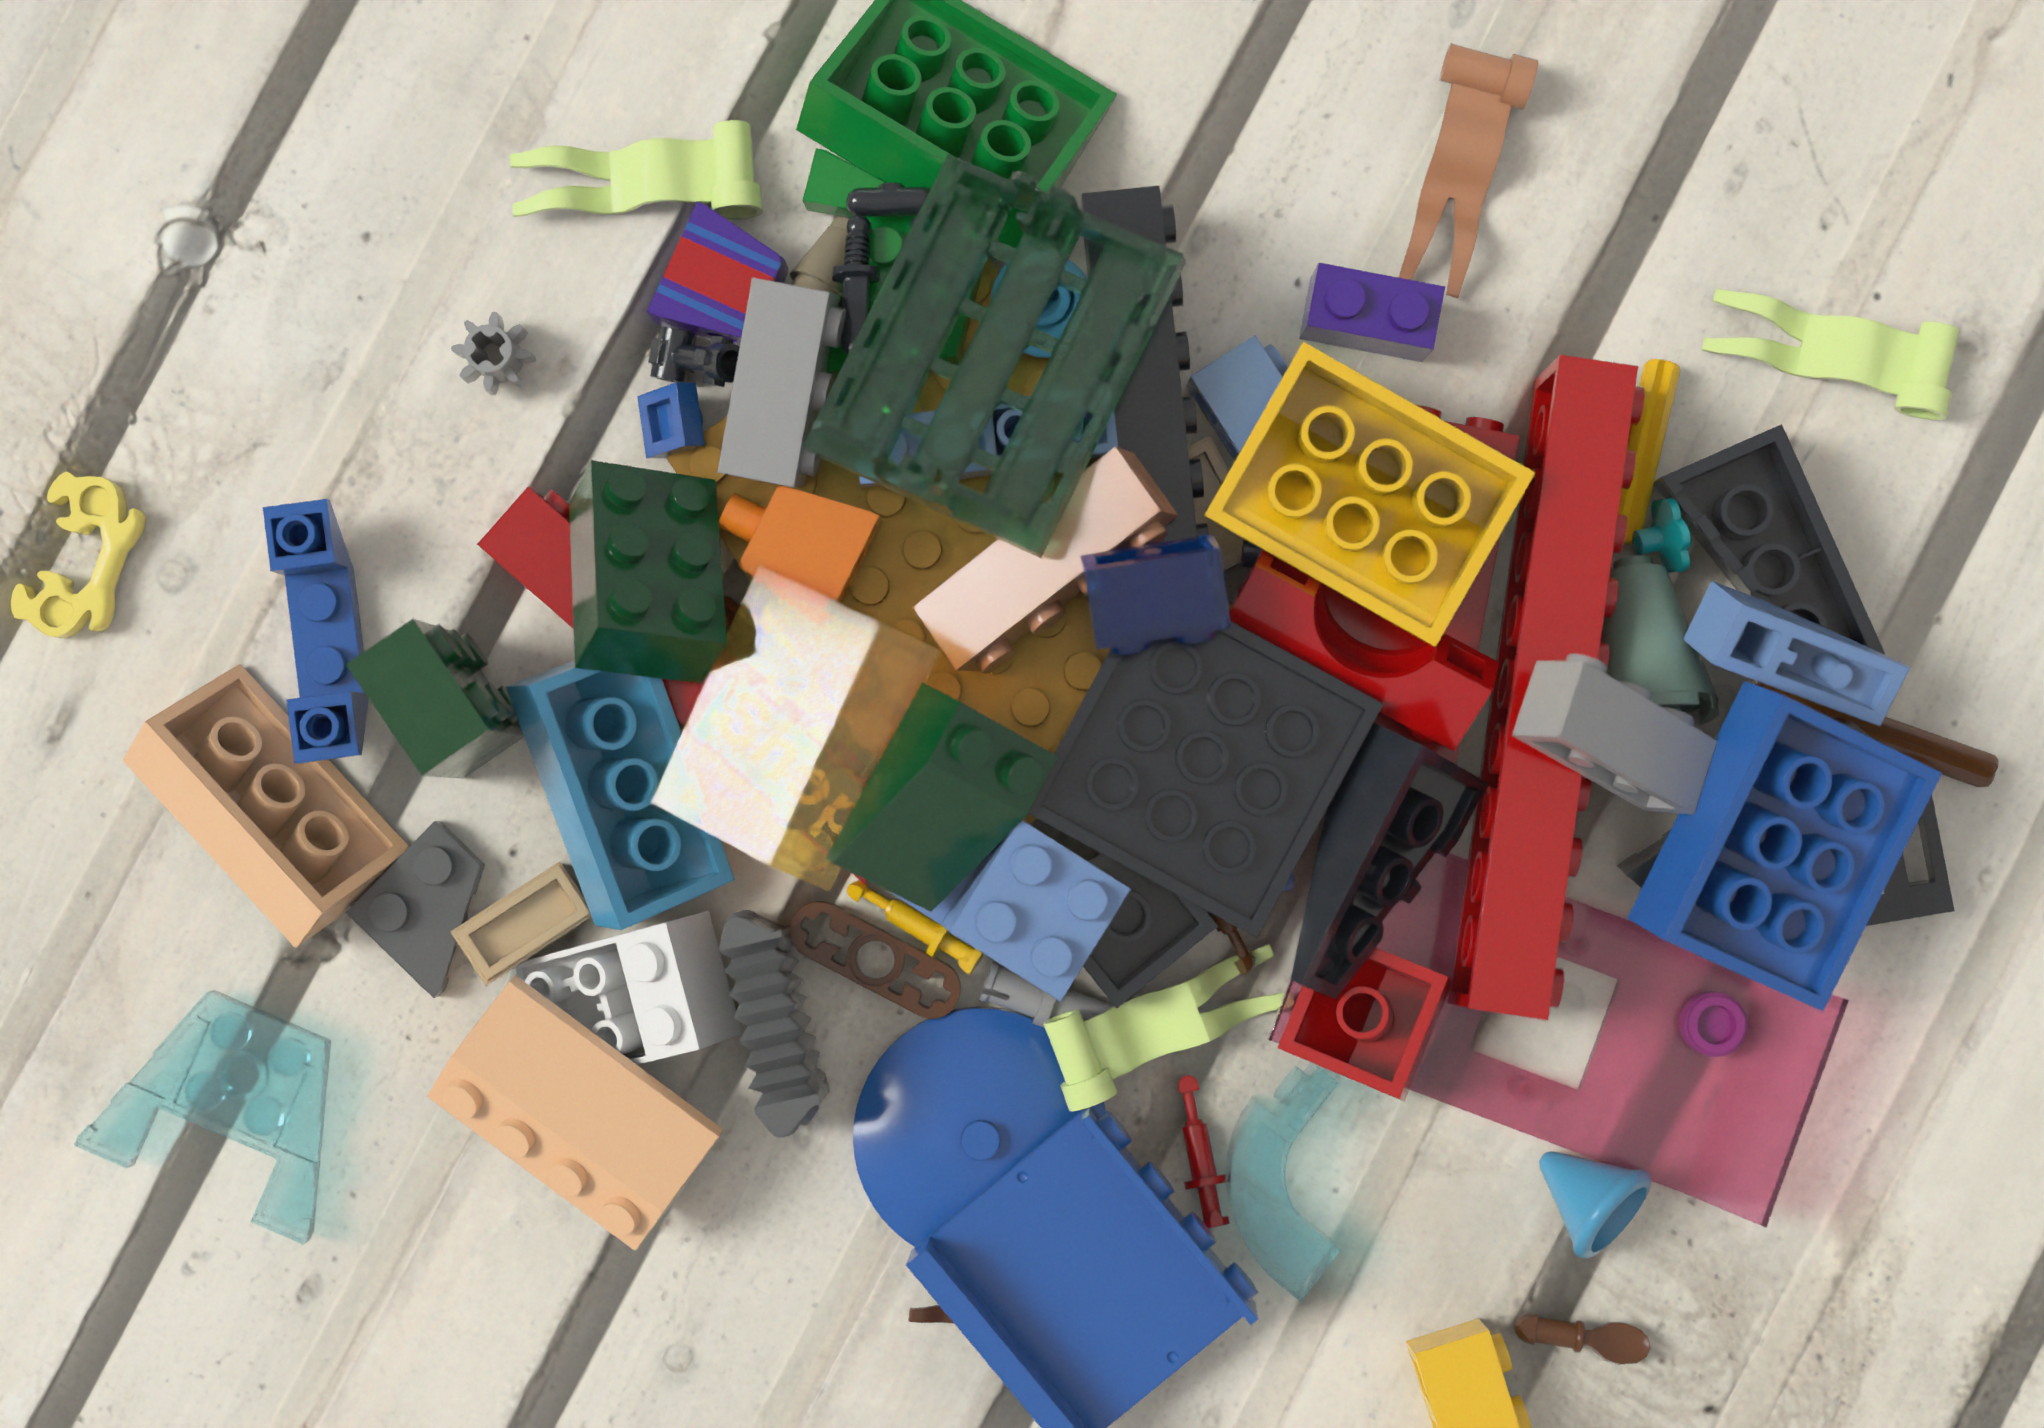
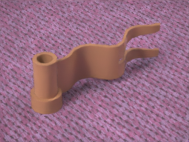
[1398,43,1538,298]

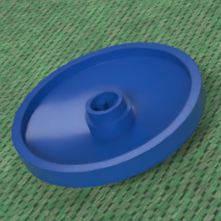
[853,1007,1106,1247]

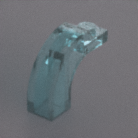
[1225,1062,1341,1302]

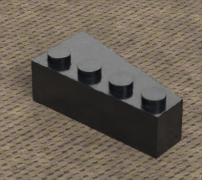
[1654,424,1886,655]

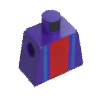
[647,201,789,346]

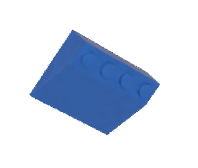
[1627,681,1942,1011]

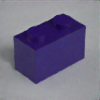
[1299,263,1445,362]

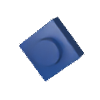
[637,382,705,458]

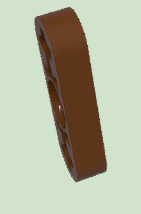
[790,901,961,1019]

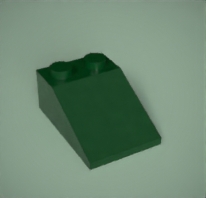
[826,682,1059,912]

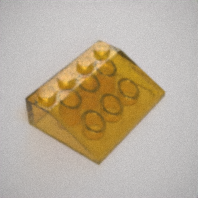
[650,565,941,892]

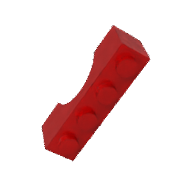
[1226,549,1499,752]

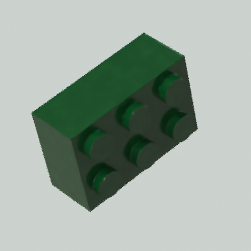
[569,460,727,684]
[346,619,524,779]

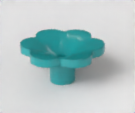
[1632,498,1691,573]

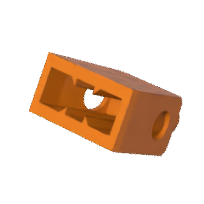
[719,485,882,629]

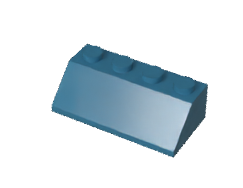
[506,661,735,930]

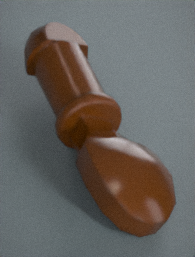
[1514,1314,1651,1365]

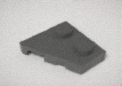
[346,821,485,998]

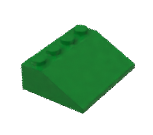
[796,0,1117,260]

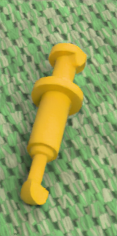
[846,880,984,975]

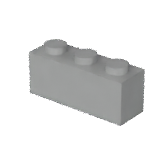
[718,277,846,488]
[1512,654,1717,815]

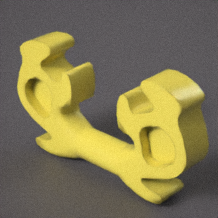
[11,471,146,638]

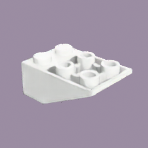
[515,910,742,1065]

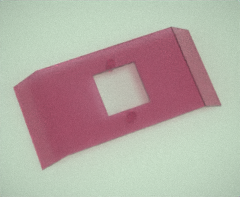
[1268,853,1849,1227]

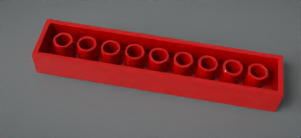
[1448,354,1645,1021]

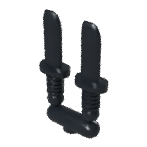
[832,182,944,356]

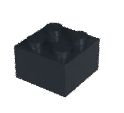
[1083,852,1218,1008]

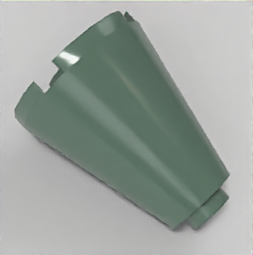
[1600,555,1719,725]

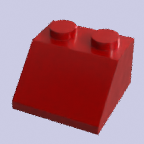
[1277,948,1453,1102]

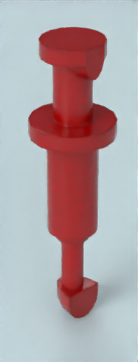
[1178,1075,1230,1228]

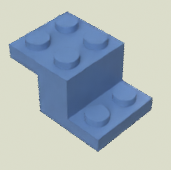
[885,820,1131,1002]

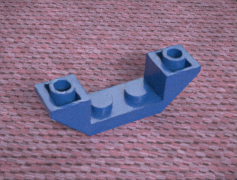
[263,499,369,764]

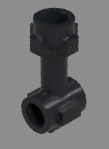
[648,326,740,387]

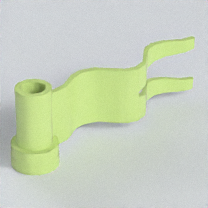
[510,120,763,220]
[1702,289,1960,420]
[1043,944,1292,1111]

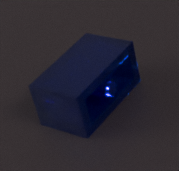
[1080,534,1231,654]

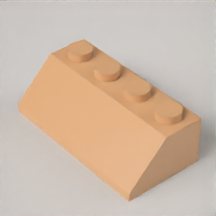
[123,664,409,948]
[427,975,724,1251]

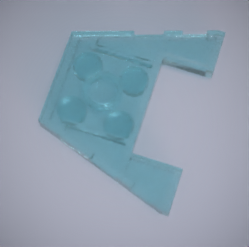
[74,990,331,1245]

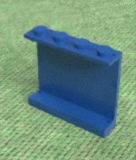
[906,1107,1259,1428]

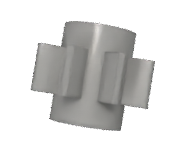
[451,312,536,396]

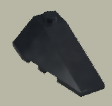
[1291,723,1488,999]

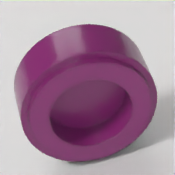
[1679,991,1748,1057]

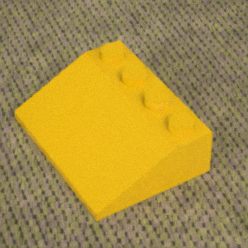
[1204,342,1535,647]

